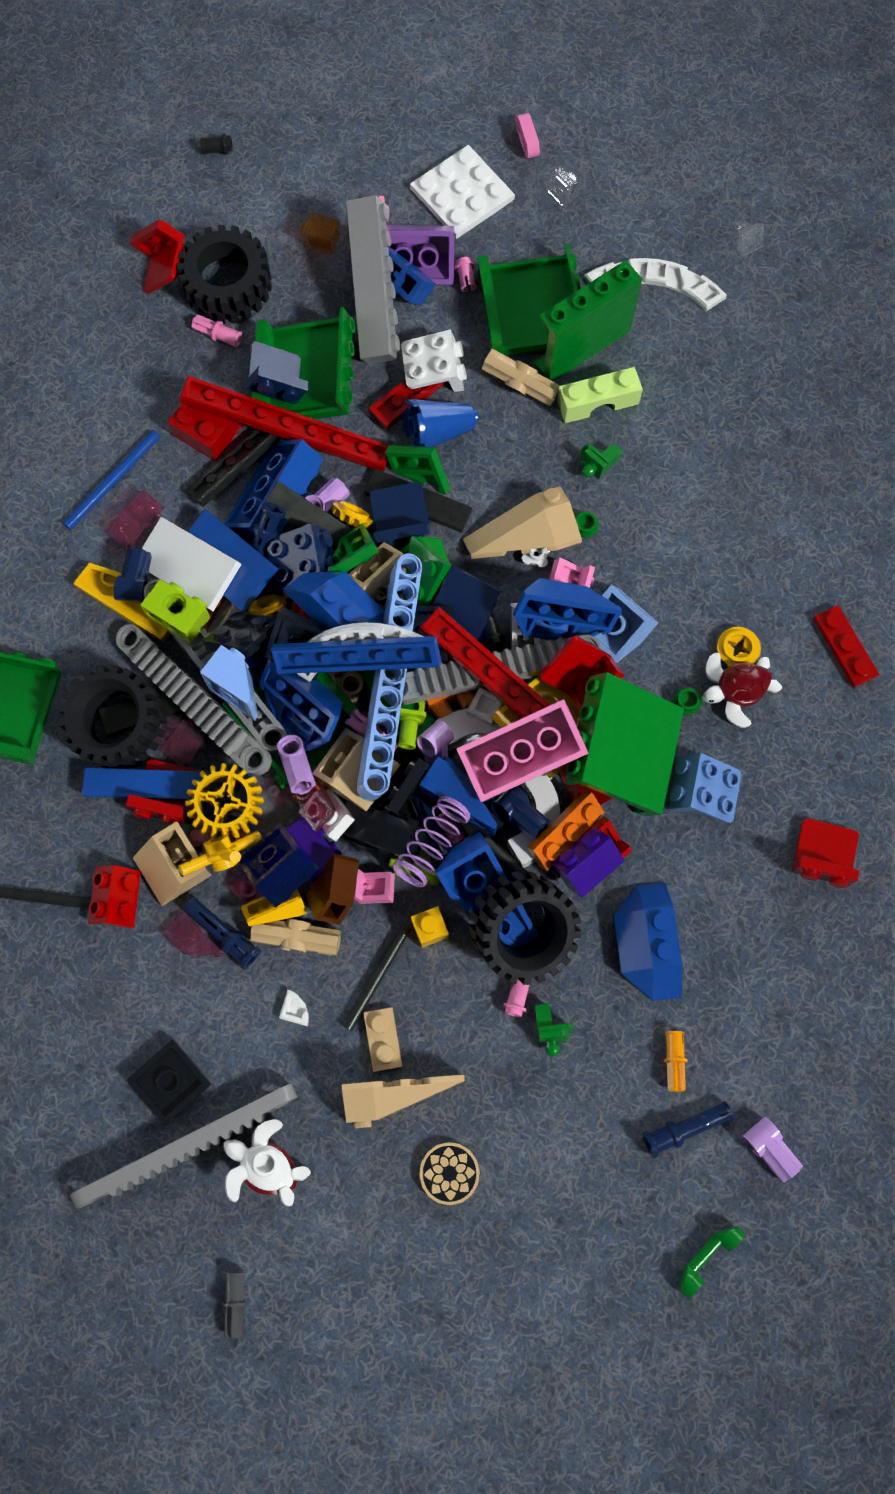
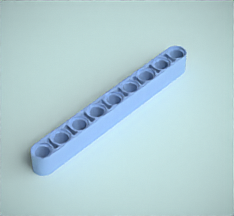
[357,554,422,801]

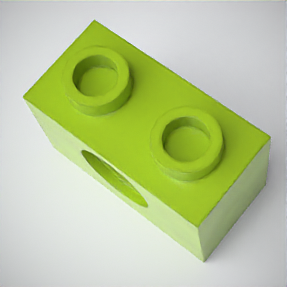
[140,579,210,644]

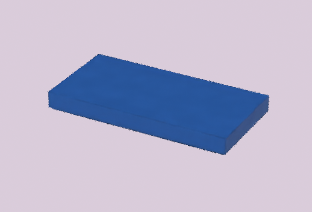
[188,509,278,612]

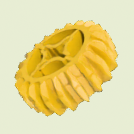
[185,763,264,839]

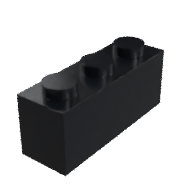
[341,800,427,865]

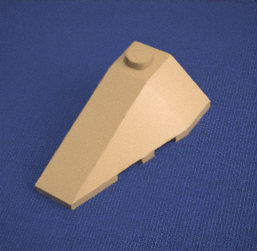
[463,486,582,559]
[342,1075,465,1129]

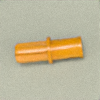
[664,1031,688,1092]

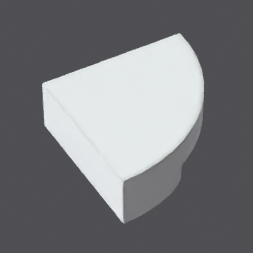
[279,990,309,1027]

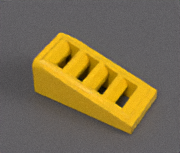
[241,883,307,926]

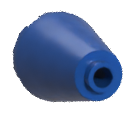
[402,399,478,447]

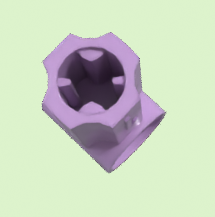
[305,477,350,514]
[416,720,454,765]
[277,735,316,795]
[742,1117,803,1183]

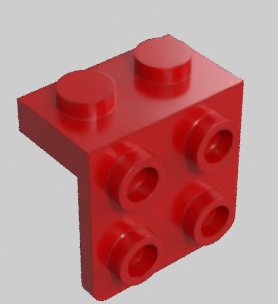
[129,219,185,294]
[539,636,625,712]
[126,759,200,825]
[792,818,860,888]

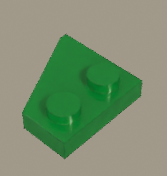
[385,445,450,495]
[327,523,379,572]
[407,536,452,606]

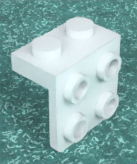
[401,329,467,392]

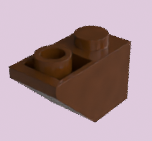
[305,853,359,925]

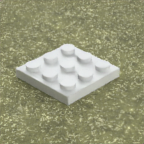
[410,145,515,239]

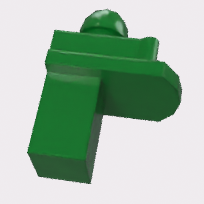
[580,443,623,479]
[534,1003,574,1057]

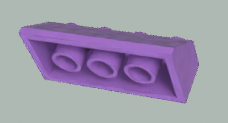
[352,225,454,284]

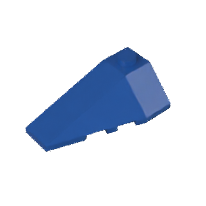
[435,832,538,947]

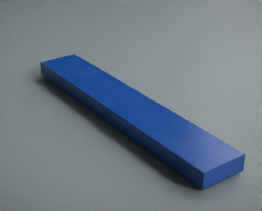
[271,636,442,674]
[82,768,256,803]

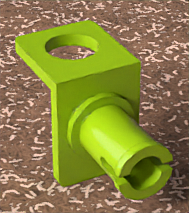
[398,691,426,750]

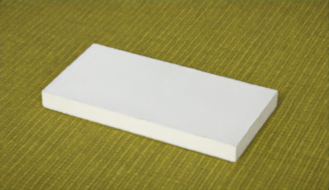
[142,517,242,611]

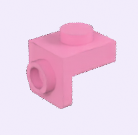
[549,558,595,589]
[354,869,395,904]

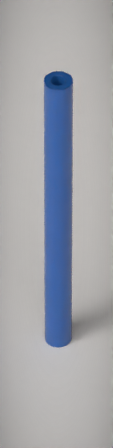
[63,430,160,531]

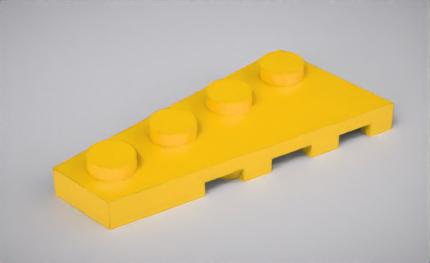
[73,563,170,643]

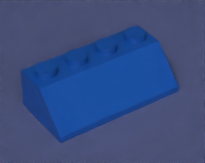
[224,439,324,542]

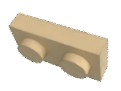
[364,1007,403,1072]

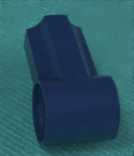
[114,547,152,604]
[491,786,551,840]

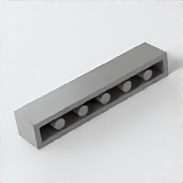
[346,195,400,364]

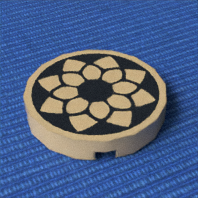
[419,1142,480,1205]

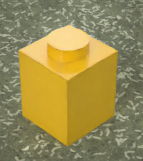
[411,906,449,948]

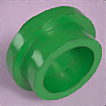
[575,512,599,538]
[673,688,702,715]

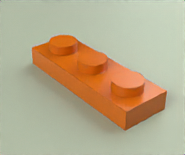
[527,790,605,871]

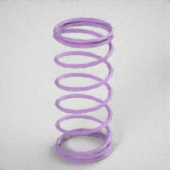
[393,796,471,887]

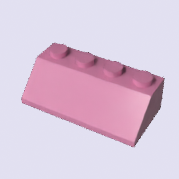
[457,699,588,802]

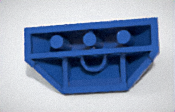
[284,572,384,629]
[512,578,622,641]
[259,659,343,751]
[613,883,682,1001]

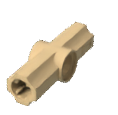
[482,349,560,407]
[250,919,341,956]

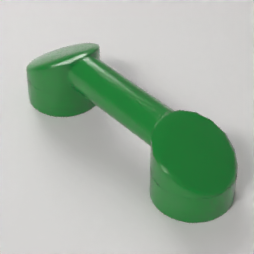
[679,1226,745,1299]

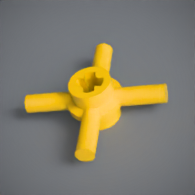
[178,831,262,876]

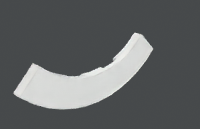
[584,258,727,312]
[296,622,424,682]

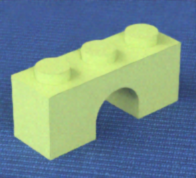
[557,367,643,423]

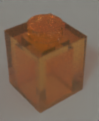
[300,211,341,255]

